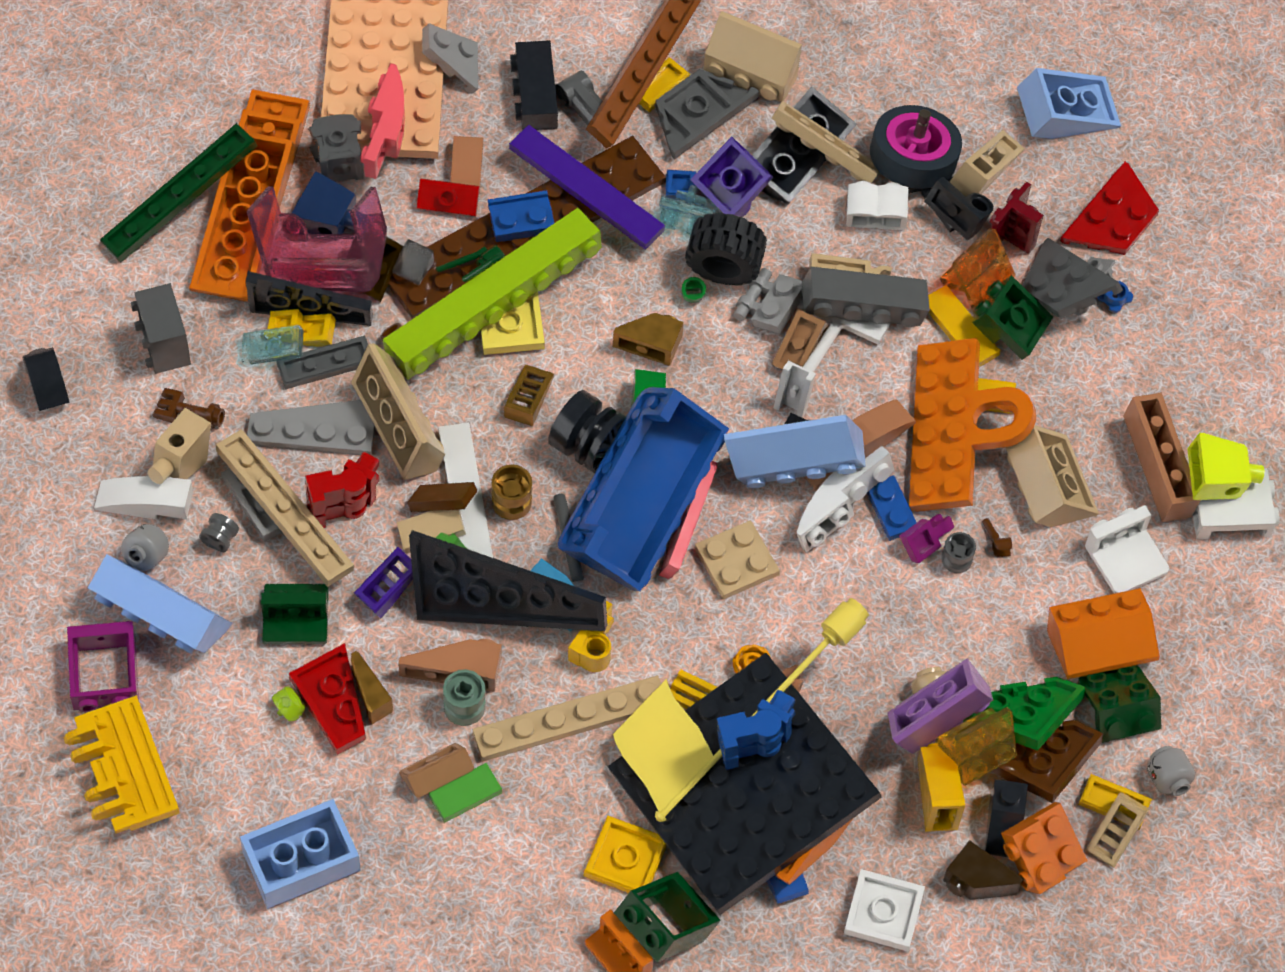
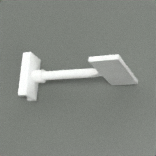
[773,298,891,418]

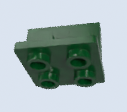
[261,584,329,644]

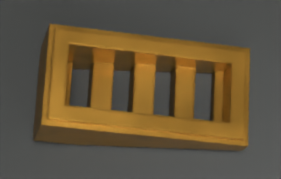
[504,364,554,426]
[351,651,393,724]

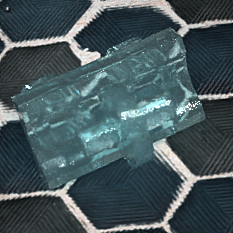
[659,185,714,235]

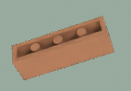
[1123,392,1201,522]

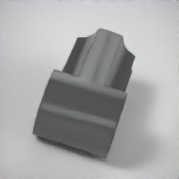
[555,70,602,126]

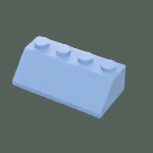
[724,415,866,488]
[88,554,232,654]

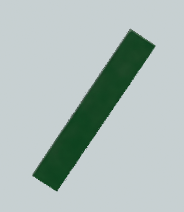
[100,123,258,263]

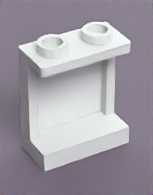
[1193,468,1280,540]

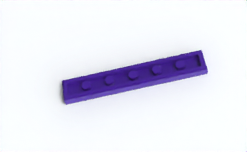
[509,125,665,250]

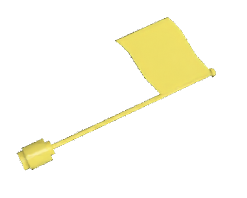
[613,598,869,822]

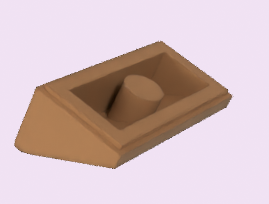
[399,743,474,798]

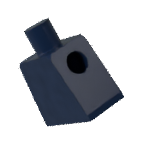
[290,171,368,241]

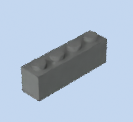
[802,266,930,327]

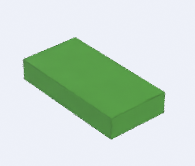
[429,763,502,823]

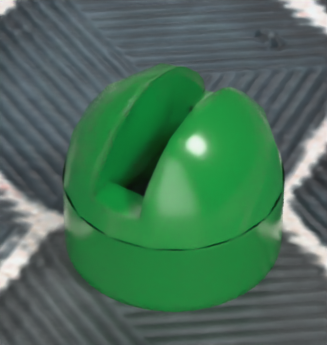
[681,277,706,303]

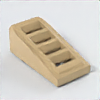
[1085,792,1150,868]

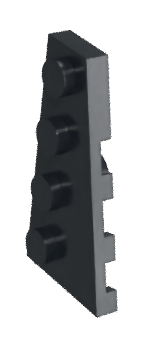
[246,271,373,326]

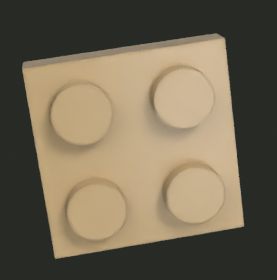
[694,520,780,600]

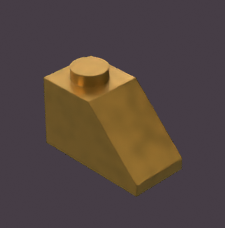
[613,313,684,366]

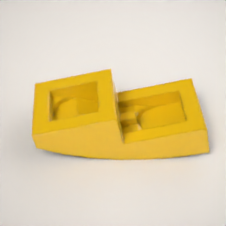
[266,309,336,347]

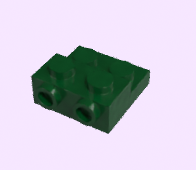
[972,275,1053,360]

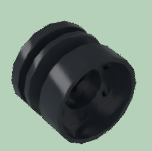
[548,390,626,473]

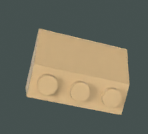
[703,11,802,102]
[1005,425,1099,527]

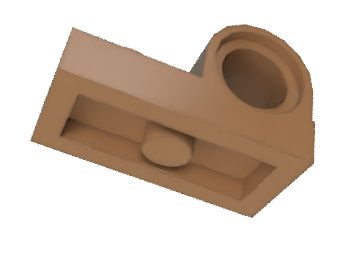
[772,309,828,370]

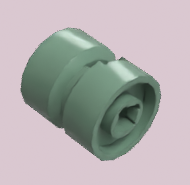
[443,669,486,726]

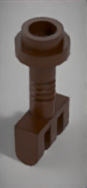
[152,388,225,428]

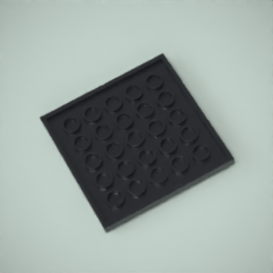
[607,653,882,915]

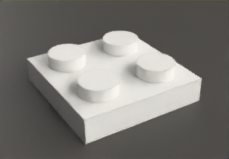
[844,869,925,952]

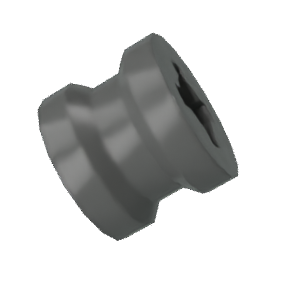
[199,513,239,552]

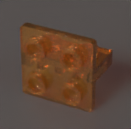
[940,228,1015,310]

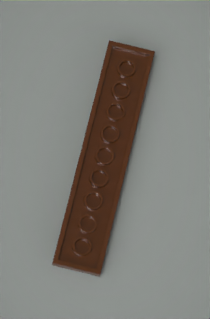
[388,135,666,319]

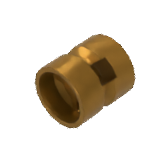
[491,464,532,520]

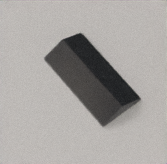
[752,87,857,205]

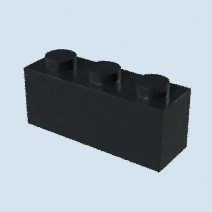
[510,40,558,131]

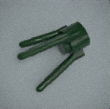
[436,245,505,282]

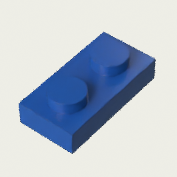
[867,475,917,541]

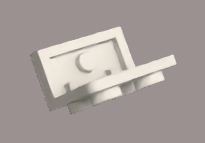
[1085,505,1169,594]

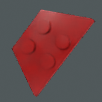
[1060,161,1159,255]

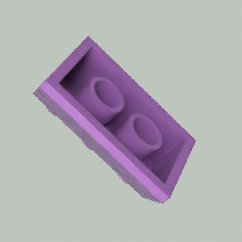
[887,658,993,754]

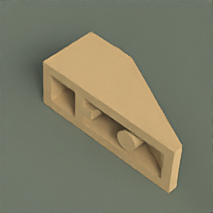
[950,130,1025,196]

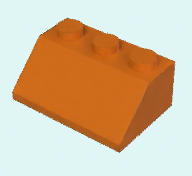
[1047,588,1160,679]

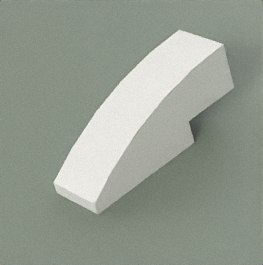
[94,476,193,519]

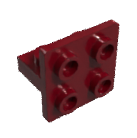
[986,181,1044,255]

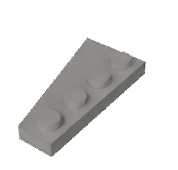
[247,400,375,455]

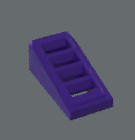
[354,547,413,619]

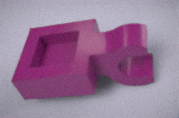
[899,514,955,564]

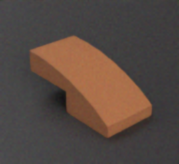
[450,136,484,194]

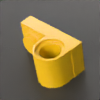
[568,601,614,672]

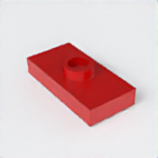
[416,178,480,216]

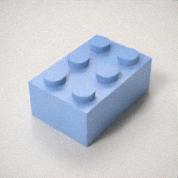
[240,799,361,909]

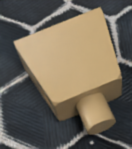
[148,408,211,484]

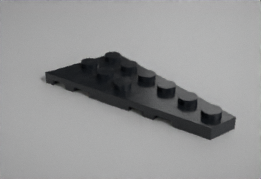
[409,530,608,631]

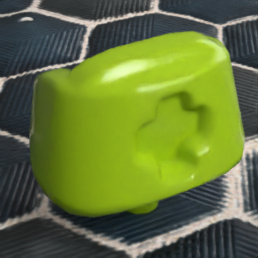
[272,686,306,721]

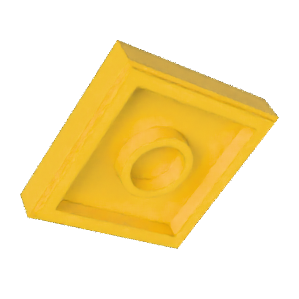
[583,815,667,893]

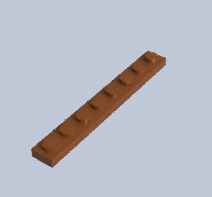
[586,0,701,149]

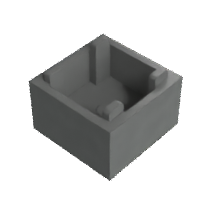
[130,283,191,374]

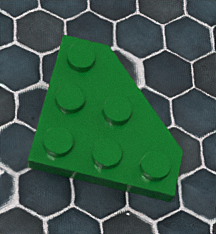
[963,676,1085,751]

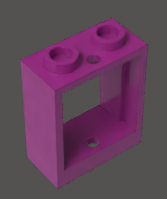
[67,621,139,713]

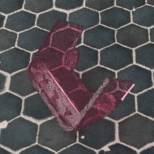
[247,186,387,292]

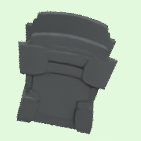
[308,114,364,182]

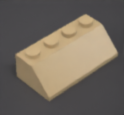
[351,343,445,480]

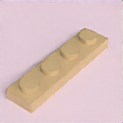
[771,100,879,183]

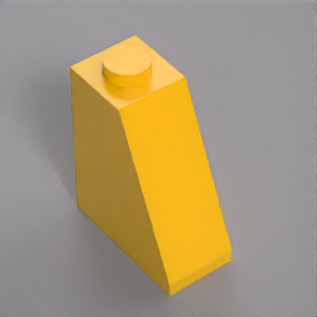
[917,743,965,832]

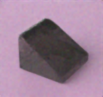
[392,239,434,285]

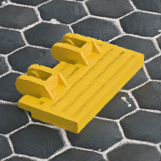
[63,695,180,834]

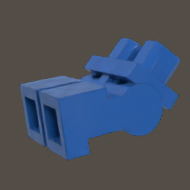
[717,690,795,770]

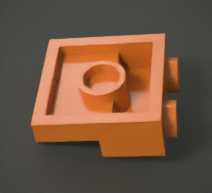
[1001,802,1088,895]

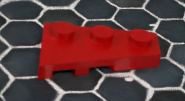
[288,643,366,755]

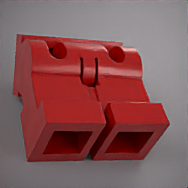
[305,452,380,528]

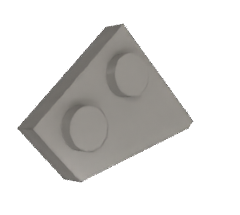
[422,23,478,93]

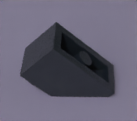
[985,779,1028,858]

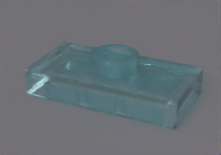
[241,325,303,365]

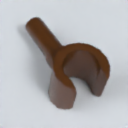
[982,518,1012,557]

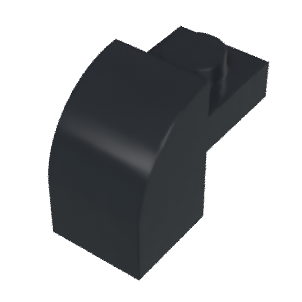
[22,347,70,411]

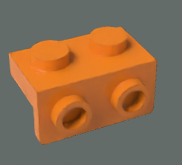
[585,909,654,972]

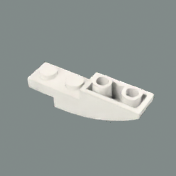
[797,446,895,553]

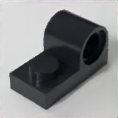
[924,177,994,240]

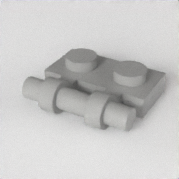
[733,268,803,334]

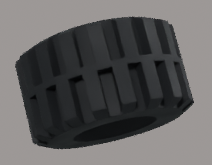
[685,213,767,286]

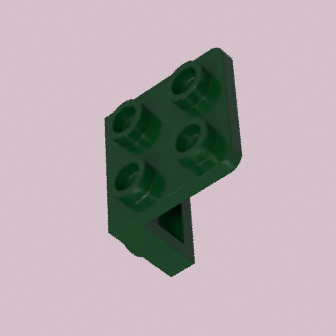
[1078,665,1162,743]

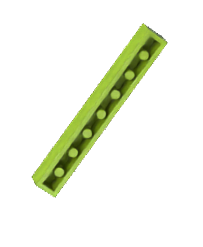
[382,208,602,380]

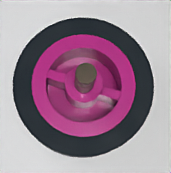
[869,105,962,189]

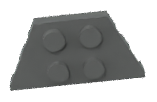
[655,69,759,159]
[1022,238,1123,319]

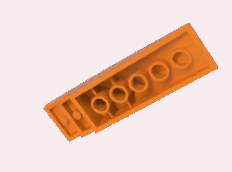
[189,89,310,302]

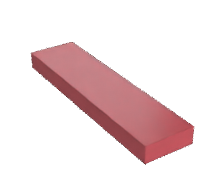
[659,461,718,579]

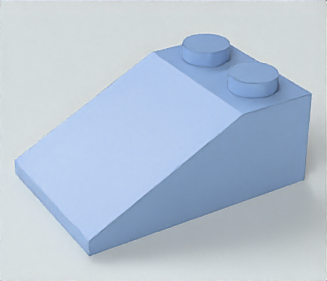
[1017,68,1121,139]

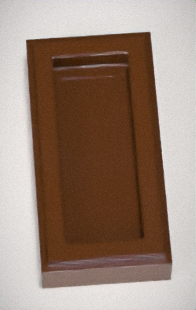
[407,482,477,512]

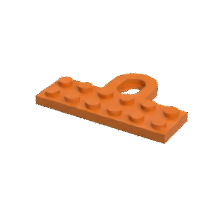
[909,338,1037,512]

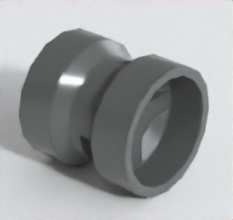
[942,532,976,573]

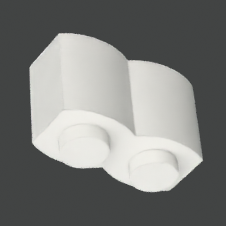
[846,181,908,230]

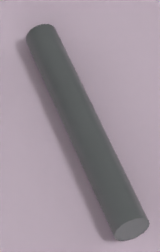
[553,493,584,582]

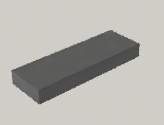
[276,335,368,390]

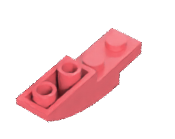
[360,63,405,179]

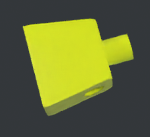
[1187,432,1265,500]

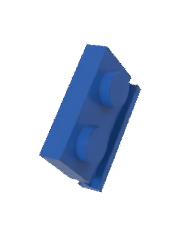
[488,190,554,242]

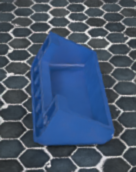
[558,387,729,592]

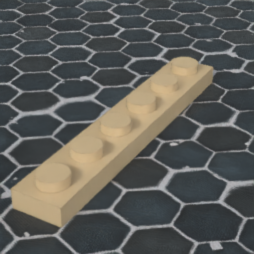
[216,429,354,587]
[472,675,661,762]

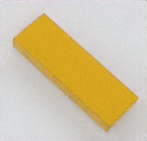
[928,285,1000,367]

